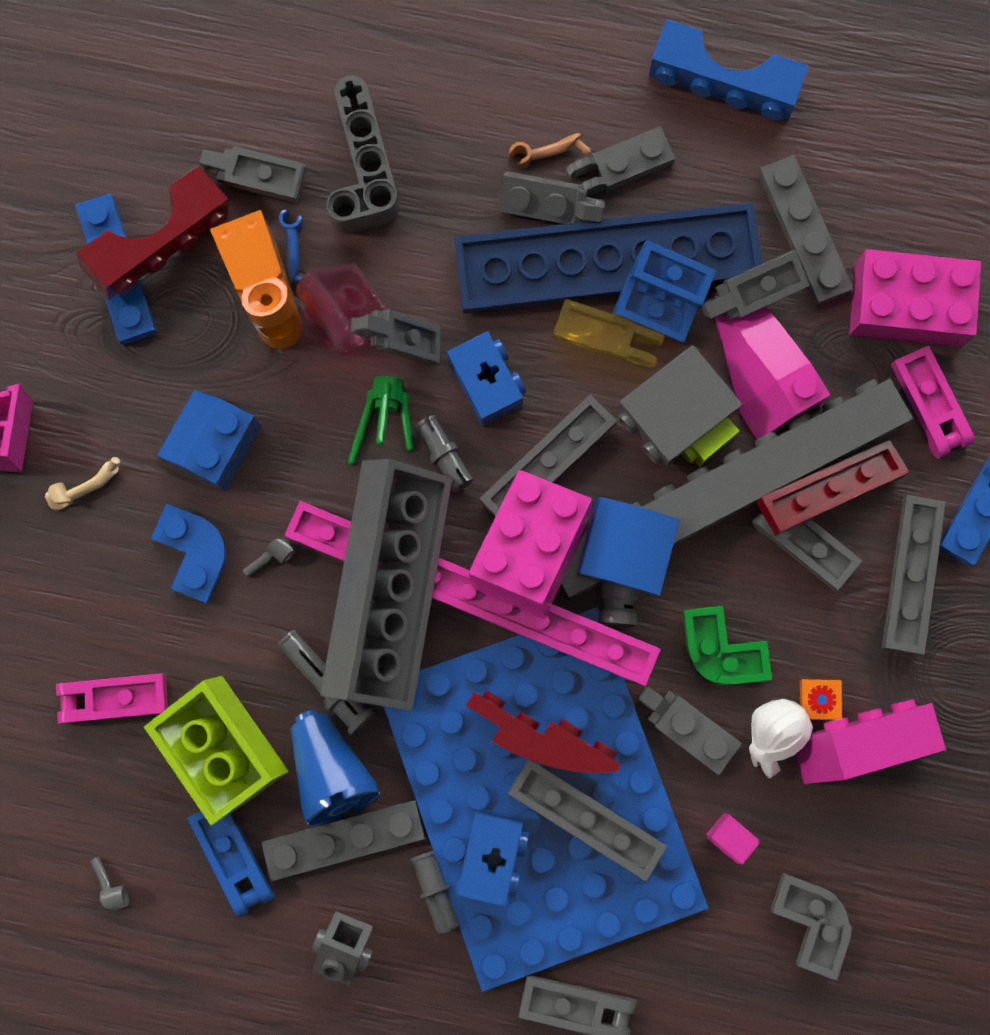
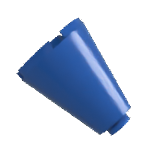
[290,710,380,827]

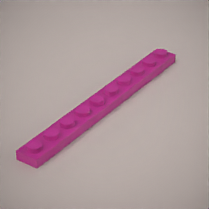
[284,501,661,687]

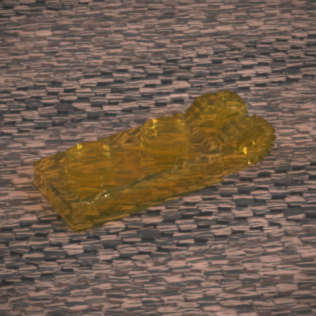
[553,299,664,368]

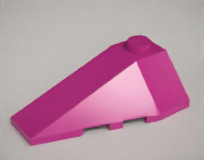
[710,292,830,441]

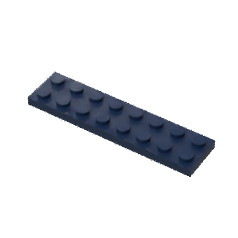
[454,202,762,314]

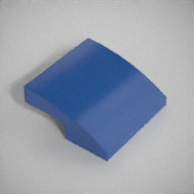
[612,240,716,343]
[577,497,680,596]

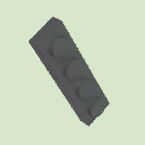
[758,155,853,306]
[479,394,617,517]
[882,495,946,655]
[508,760,667,881]
[261,799,426,881]

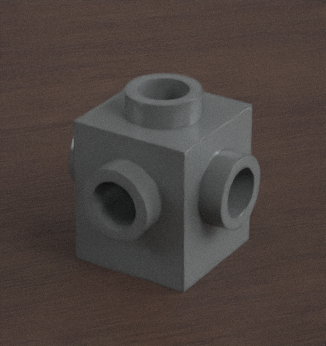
[311,911,373,986]

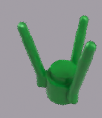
[348,376,414,465]

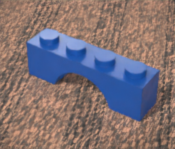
[649,19,808,121]

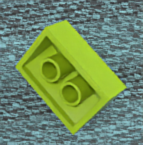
[144,676,289,826]

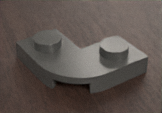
[770,873,852,981]

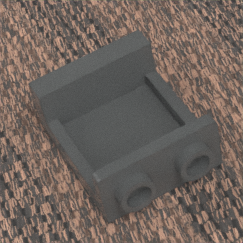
[617,345,743,468]

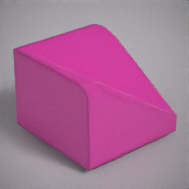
[706,813,759,864]

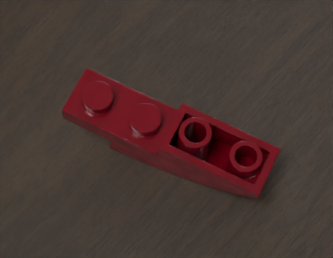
[466,690,621,773]

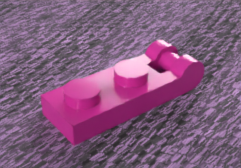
[891,345,975,459]
[56,673,168,724]

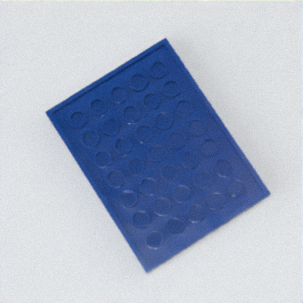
[384,607,709,992]

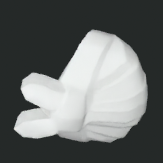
[749,699,813,779]

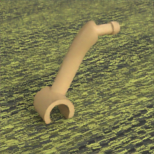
[45,457,120,511]

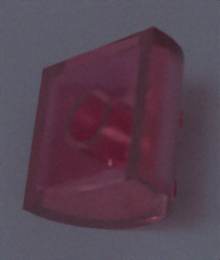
[296,262,389,356]

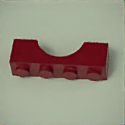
[76,166,228,301]

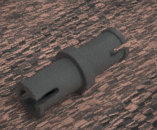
[414,415,474,492]

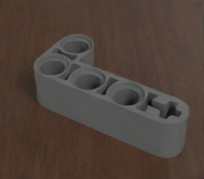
[326,75,399,234]

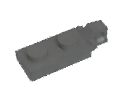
[199,146,307,203]
[498,171,605,224]
[701,250,810,319]
[351,309,441,365]
[637,687,742,775]

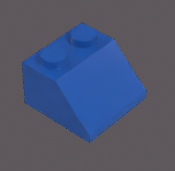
[157,390,261,492]

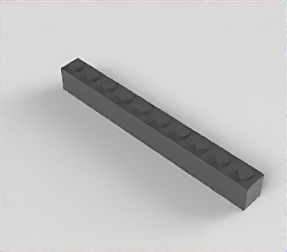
[560,379,913,601]

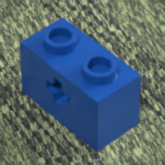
[447,331,526,427]
[457,812,529,906]

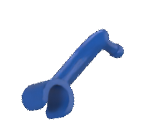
[279,209,314,289]

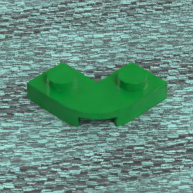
[682,606,772,685]

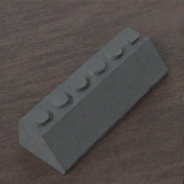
[320,459,452,711]

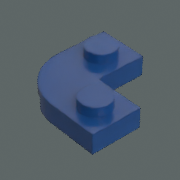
[151,503,228,604]

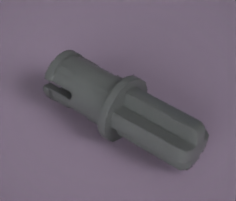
[410,850,459,934]

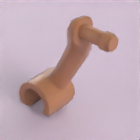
[509,133,592,170]

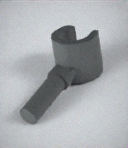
[243,539,296,577]
[90,857,129,910]

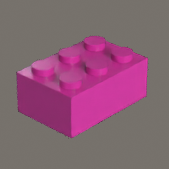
[849,249,981,347]
[468,470,593,619]

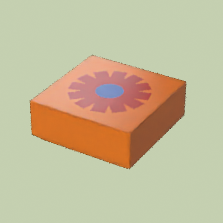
[800,679,842,720]

